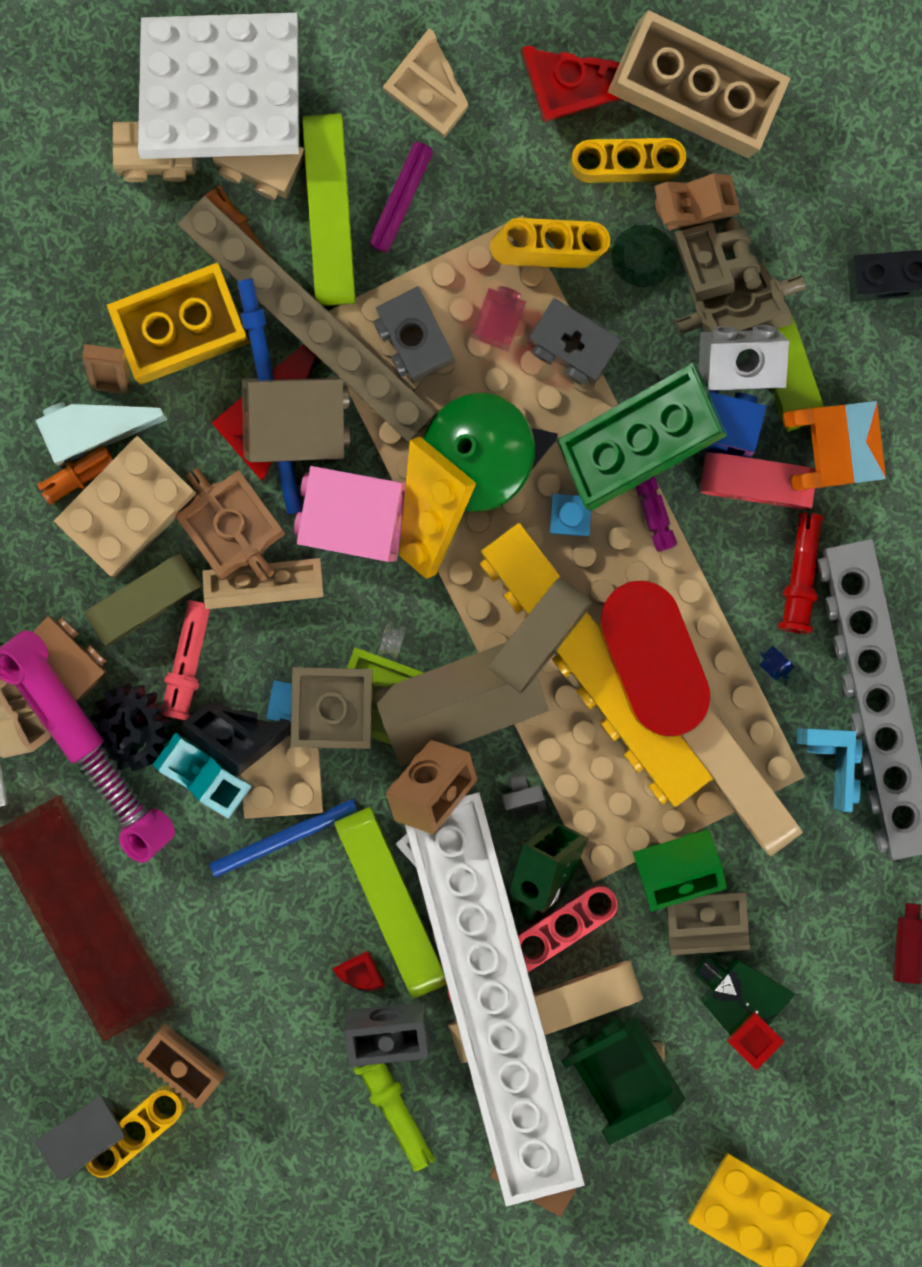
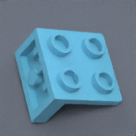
[797,728,862,812]

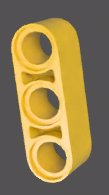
[570,138,686,183]
[490,218,611,269]
[85,1085,186,1178]

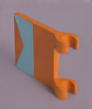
[783,401,886,491]

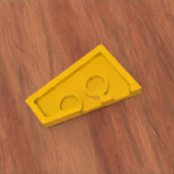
[399,437,476,579]

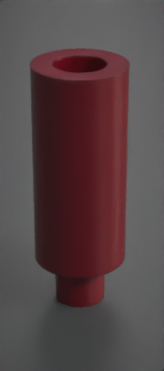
[893,903,922,984]

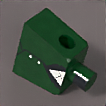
[509,820,588,921]
[694,956,795,1036]

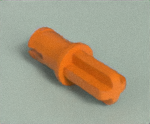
[38,446,114,505]

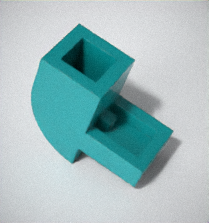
[153,733,252,819]

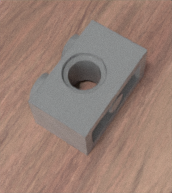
[699,325,789,390]

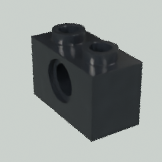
[847,250,922,302]

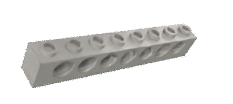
[817,539,922,861]

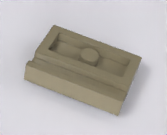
[666,891,750,956]

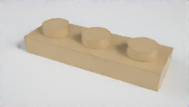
[203,558,324,609]

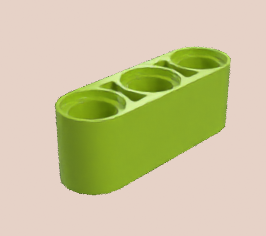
[771,314,824,432]

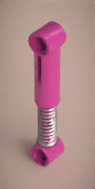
[0,630,175,863]

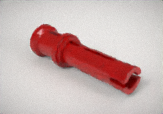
[777,513,824,634]

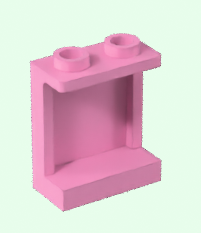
[294,466,406,562]

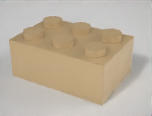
[54,436,198,579]

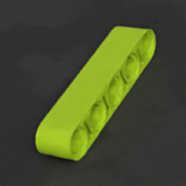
[303,113,356,306]
[334,806,447,1000]

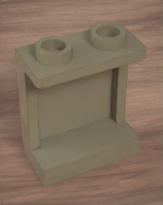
[242,376,350,462]

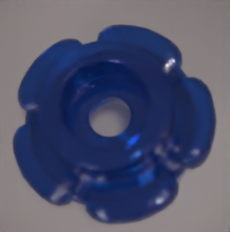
[759,645,796,681]

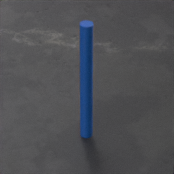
[209,799,359,878]

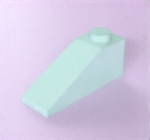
[36,402,168,467]

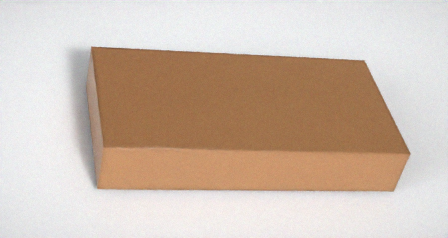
[82,344,131,395]

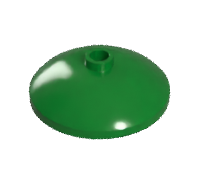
[423,393,535,512]

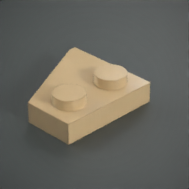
[383,28,469,138]

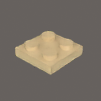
[241,736,324,819]

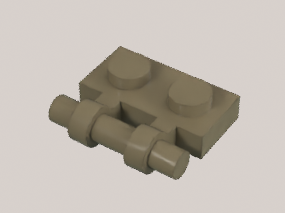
[675,219,762,302]

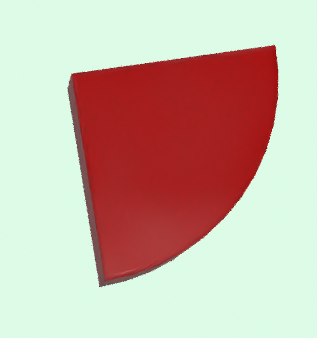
[332,950,386,991]

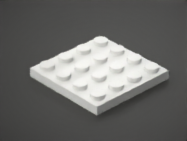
[138,12,299,159]

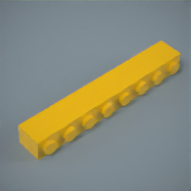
[479,523,713,808]

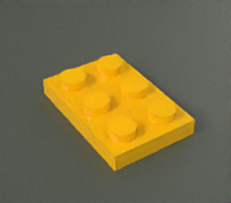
[687,1152,831,1267]

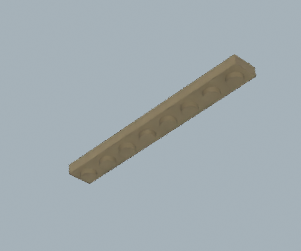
[177,195,436,443]

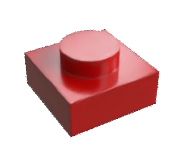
[726,1012,785,1071]

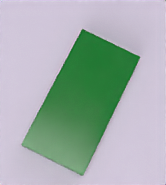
[557,363,728,511]

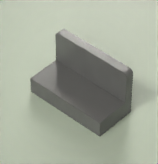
[35,1095,125,1181]

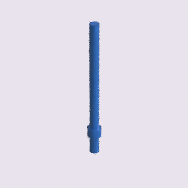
[237,278,302,514]

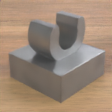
[502,773,547,822]

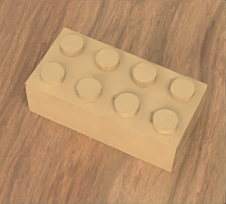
[608,10,791,158]

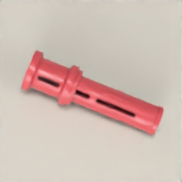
[162,600,211,721]

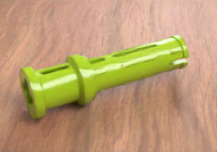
[352,1063,436,1172]

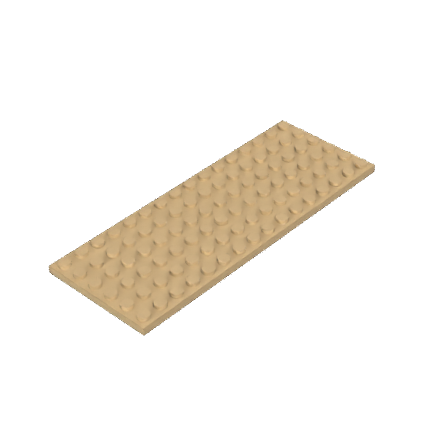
[328,215,805,883]

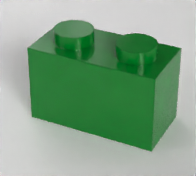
[633,829,727,912]

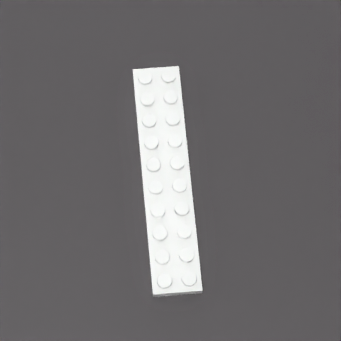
[405,792,585,1207]

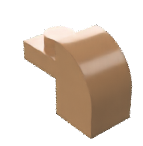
[654,173,741,231]

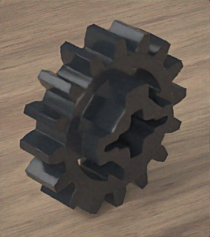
[90,684,173,771]

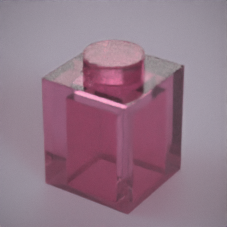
[472,286,526,352]

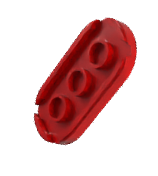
[599,581,710,737]

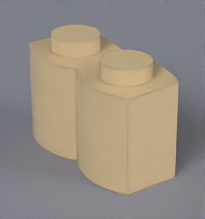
[0,678,51,758]

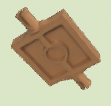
[175,468,285,581]

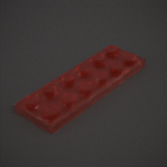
[0,795,174,1042]

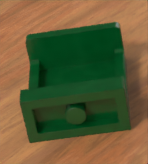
[561,1016,686,1145]

